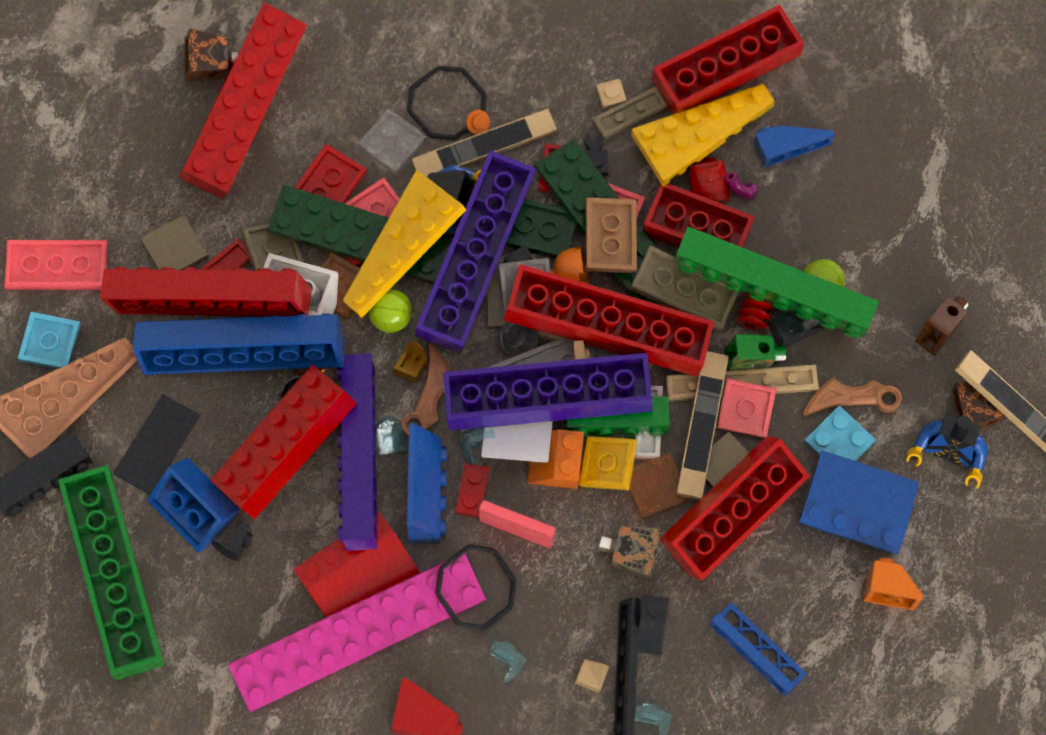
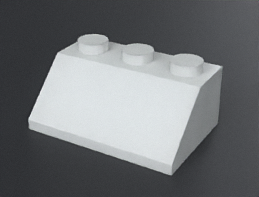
[263,253,338,315]

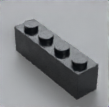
[0,432,93,518]

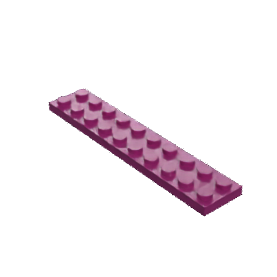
[228,554,486,712]

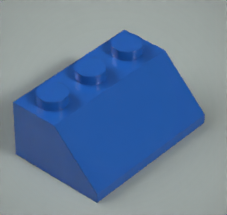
[147,457,240,553]

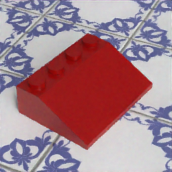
[293,510,421,618]

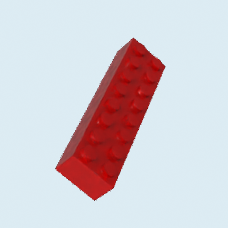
[178,2,308,200]
[503,264,714,377]
[100,266,312,317]

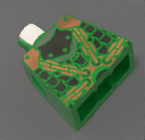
[723,334,786,371]

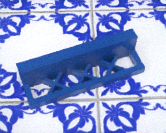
[709,602,807,697]

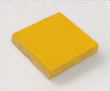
[579,436,637,490]

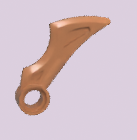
[401,344,451,439]
[803,377,902,417]

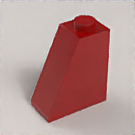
[392,678,463,735]

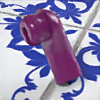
[725,172,758,199]

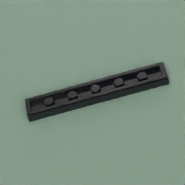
[613,597,640,735]

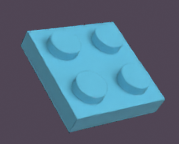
[18,312,81,369]
[804,406,876,461]

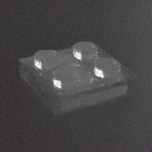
[358,108,427,175]

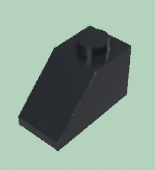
[769,310,825,347]
[638,595,669,655]

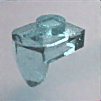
[376,415,405,455]
[459,427,495,465]
[490,640,527,683]
[635,703,672,735]

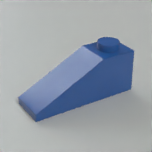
[753,125,835,168]

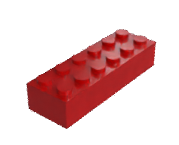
[651,4,805,115]
[210,364,357,519]
[659,436,810,581]

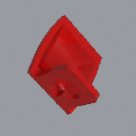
[690,157,729,203]

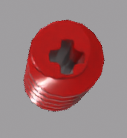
[736,293,774,331]

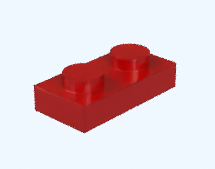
[455,463,490,518]

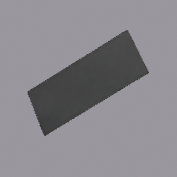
[113,395,200,495]

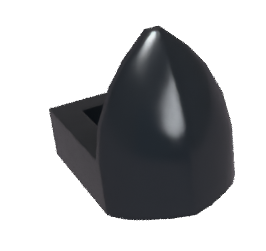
[211,522,254,561]

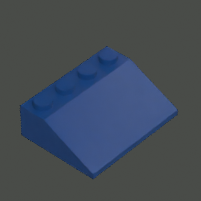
[407,424,447,544]
[798,450,920,555]

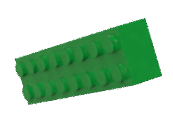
[675,227,879,339]
[58,465,166,681]

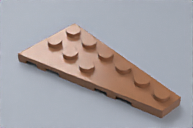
[0,337,138,459]

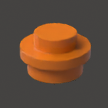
[466,110,490,134]

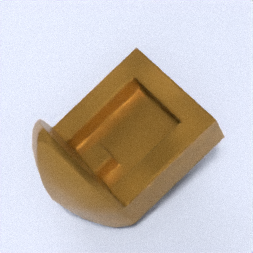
[393,340,428,383]

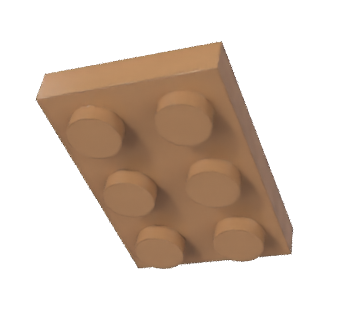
[585,197,637,273]

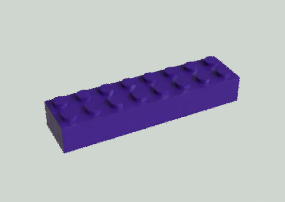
[414,150,536,354]
[443,353,652,431]

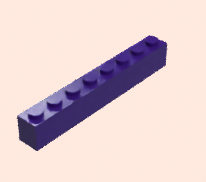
[337,353,378,551]

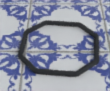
[407,66,487,140]
[436,544,517,630]

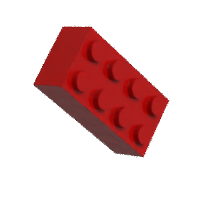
[643,184,755,248]

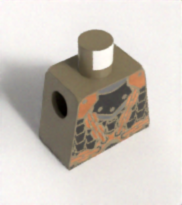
[599,526,662,582]

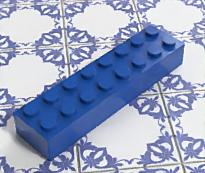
[133,313,345,375]

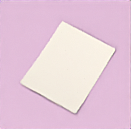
[481,421,553,463]

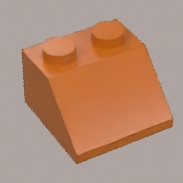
[527,429,584,489]
[863,558,923,611]

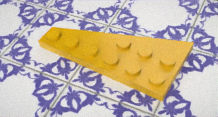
[631,84,775,187]
[343,170,466,318]

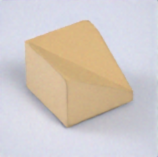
[575,659,609,693]

